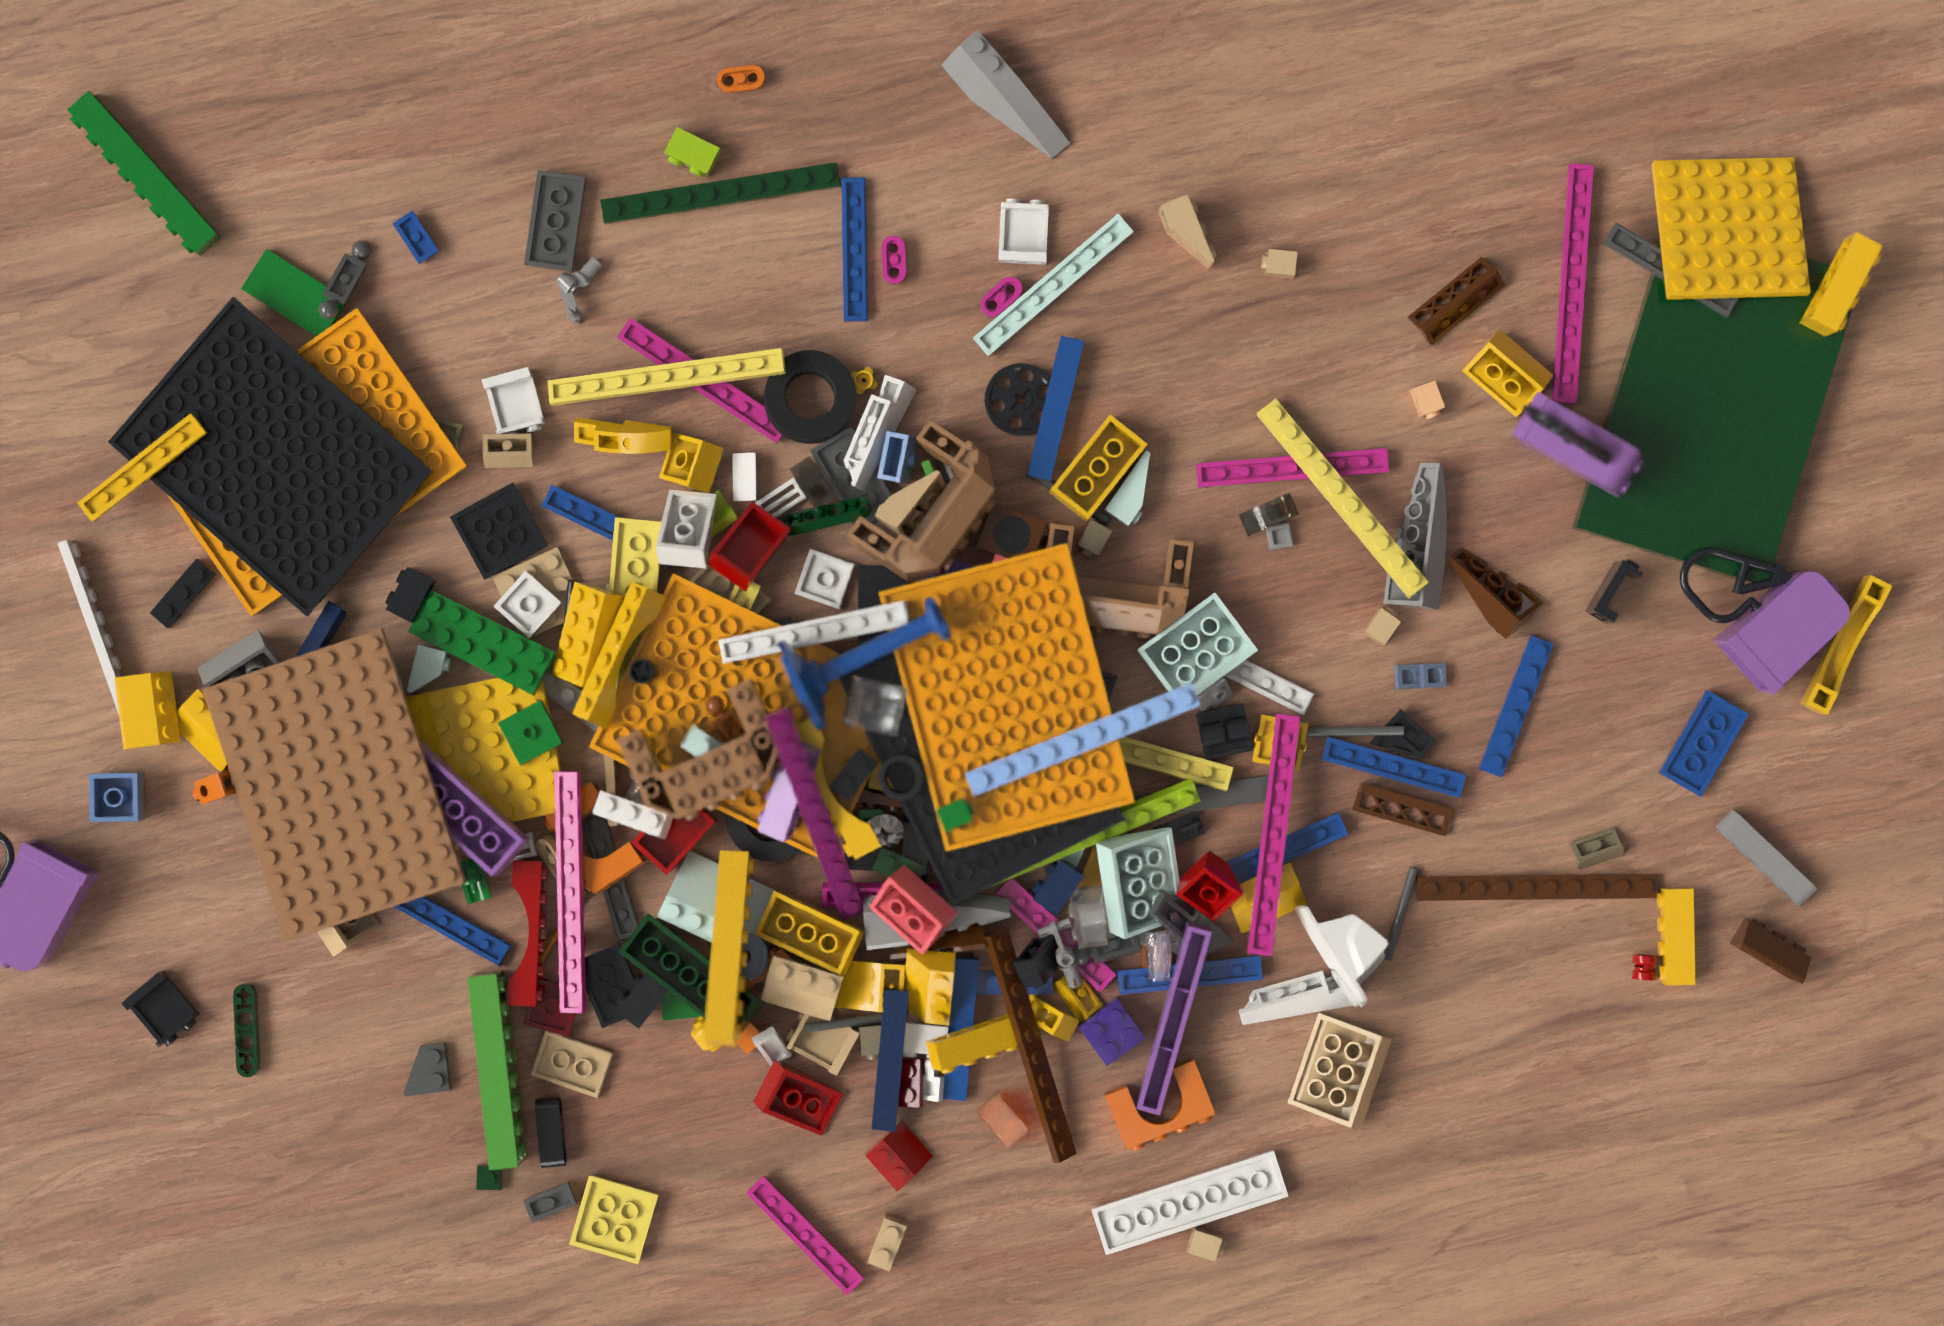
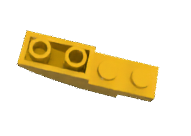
[574,417,672,454]

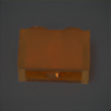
[976,1091,1030,1149]

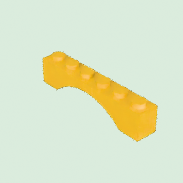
[1800,575,1892,715]
[572,582,666,729]
[796,719,881,860]

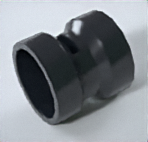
[629,659,656,684]

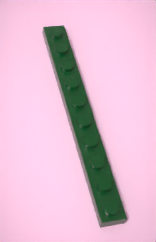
[600,162,840,224]

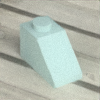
[406,645,452,693]

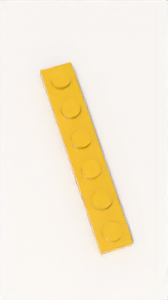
[77,413,207,522]

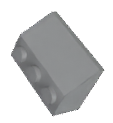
[197,629,282,688]

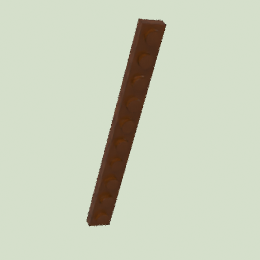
[1416,874,1657,901]
[984,929,1077,1163]

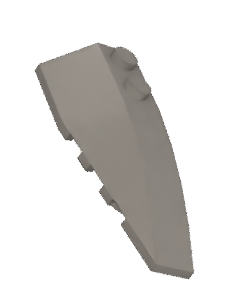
[941,30,1070,159]
[1383,463,1447,610]
[863,891,1011,950]

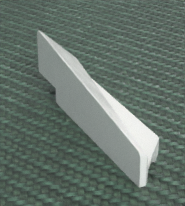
[844,375,916,491]
[1239,971,1353,1025]

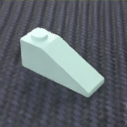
[1104,450,1150,527]

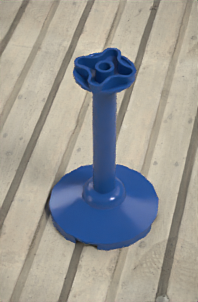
[776,597,952,730]

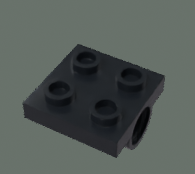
[1195,704,1253,760]

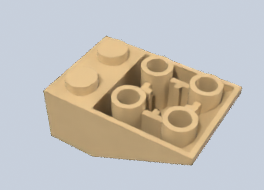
[1158,194,1216,268]

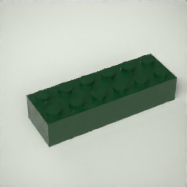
[619,913,765,1040]

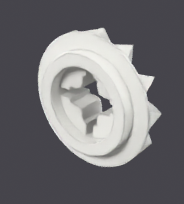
[868,815,904,848]

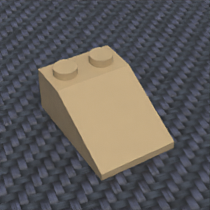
[875,470,947,539]

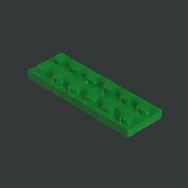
[408,589,556,696]

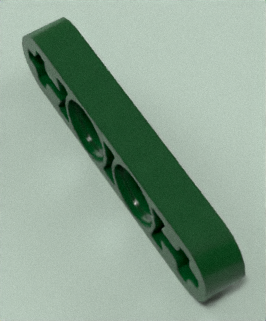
[781,497,872,536]
[233,983,260,1078]

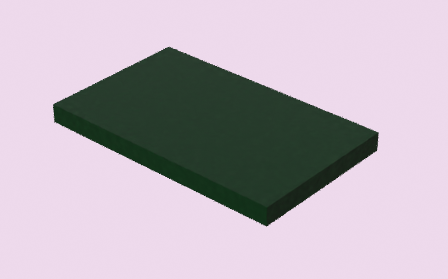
[1572,246,1852,583]

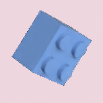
[89,772,145,822]

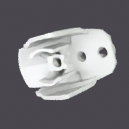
[1294,905,1388,1007]

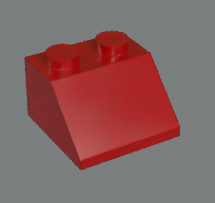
[1176,850,1243,921]
[865,1120,933,1191]

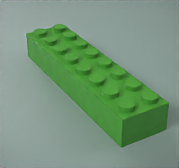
[467,970,527,1170]

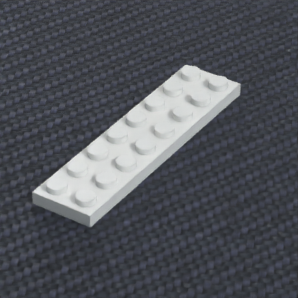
[1091,1150,1289,1255]

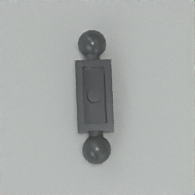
[319,241,371,319]
[1072,929,1157,965]

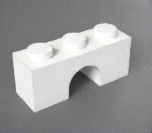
[592,791,673,839]

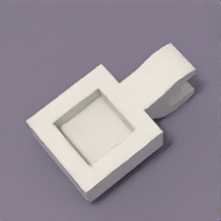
[923,1059,944,1102]

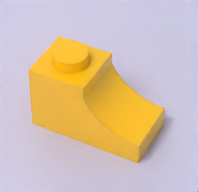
[1029,994,1080,1042]

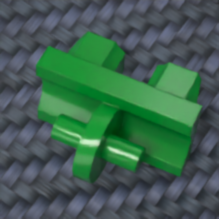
[460,858,492,905]

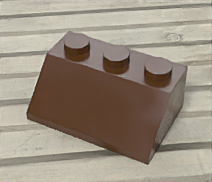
[1730,918,1811,984]

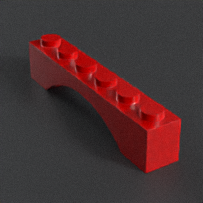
[507,861,548,1006]

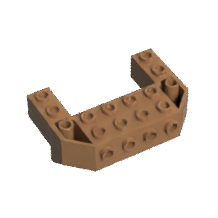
[846,420,997,582]
[1047,523,1194,639]
[617,679,780,821]

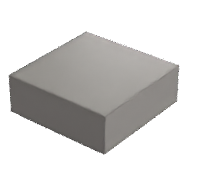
[1265,523,1294,551]

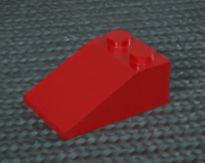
[753,1060,843,1136]

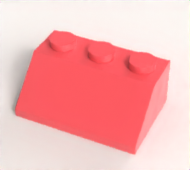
[869,865,958,955]

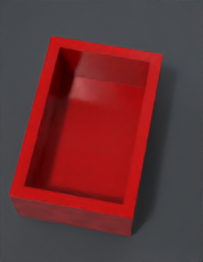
[707,501,791,592]
[631,809,717,875]

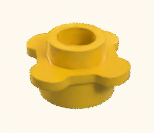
[851,367,878,394]

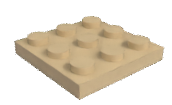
[492,547,573,639]

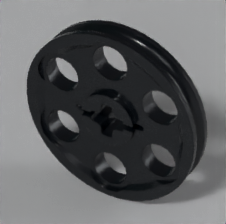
[984,363,1050,436]

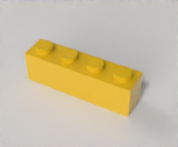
[1656,887,1696,985]
[925,1014,1018,1073]

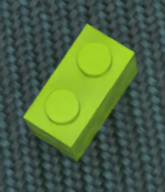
[664,127,721,178]

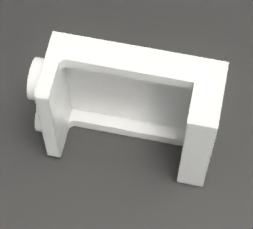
[998,199,1049,265]
[482,367,546,434]

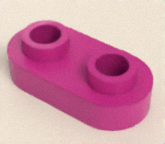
[881,236,906,285]
[980,277,1022,317]

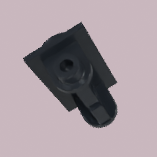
[1152,811,1205,845]

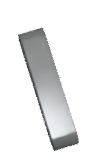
[1715,809,1817,907]

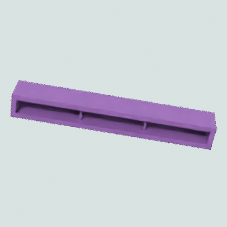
[1136,921,1212,1115]

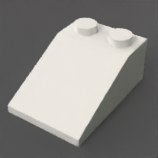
[656,490,717,568]

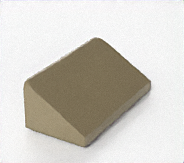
[1570,827,1624,870]

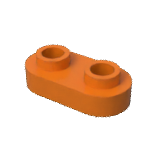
[717,65,765,93]

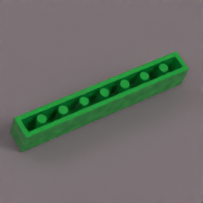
[67,90,221,256]

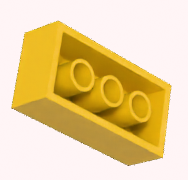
[1800,232,1882,336]
[1049,415,1148,522]
[552,582,625,687]
[755,891,865,975]

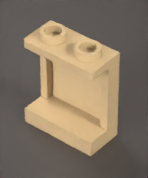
[785,1012,860,1076]

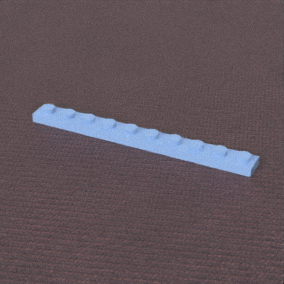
[965,683,1201,796]

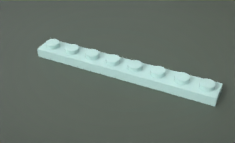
[973,214,1134,357]

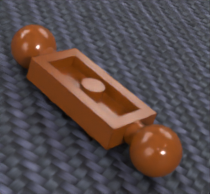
[705,695,747,743]

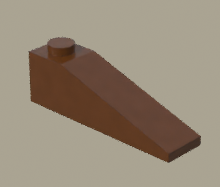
[1447,548,1543,639]
[890,923,986,959]

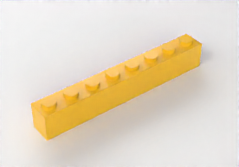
[704,850,755,1047]

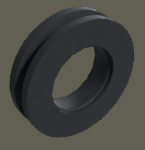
[764,350,856,444]
[725,813,800,862]

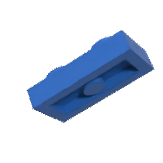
[392,211,440,264]

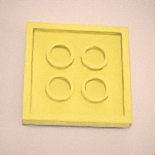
[569,1174,659,1264]

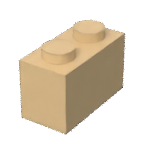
[483,434,533,468]
[867,1214,907,1272]

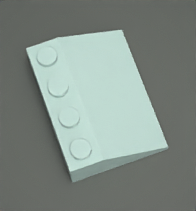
[1137,593,1258,695]
[1096,827,1180,939]
[657,850,776,953]

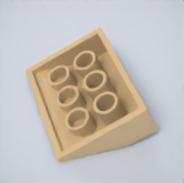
[1288,1013,1392,1129]

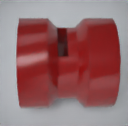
[1632,954,1657,981]

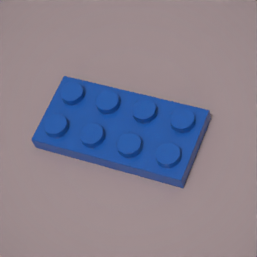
[1658,690,1749,797]

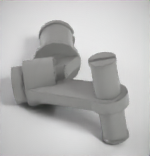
[556,257,603,325]
[1037,918,1083,988]

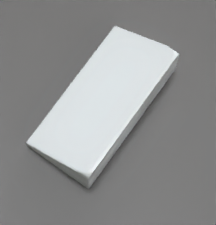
[732,452,757,501]

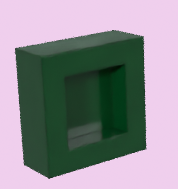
[476,1165,502,1190]

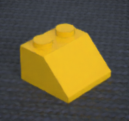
[659,433,724,493]

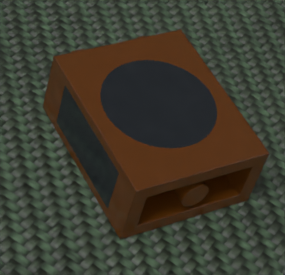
[976,504,1049,558]

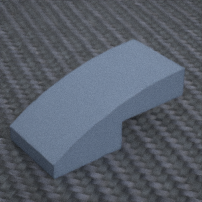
[1394,663,1447,689]

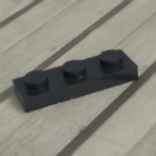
[150,559,216,629]

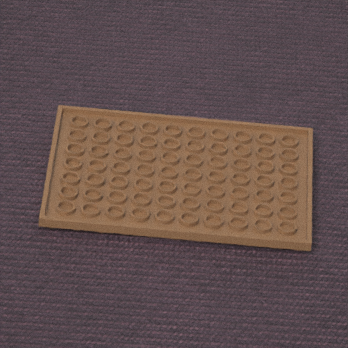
[202,628,466,942]

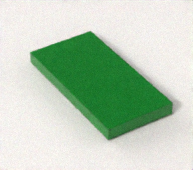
[241,249,349,336]

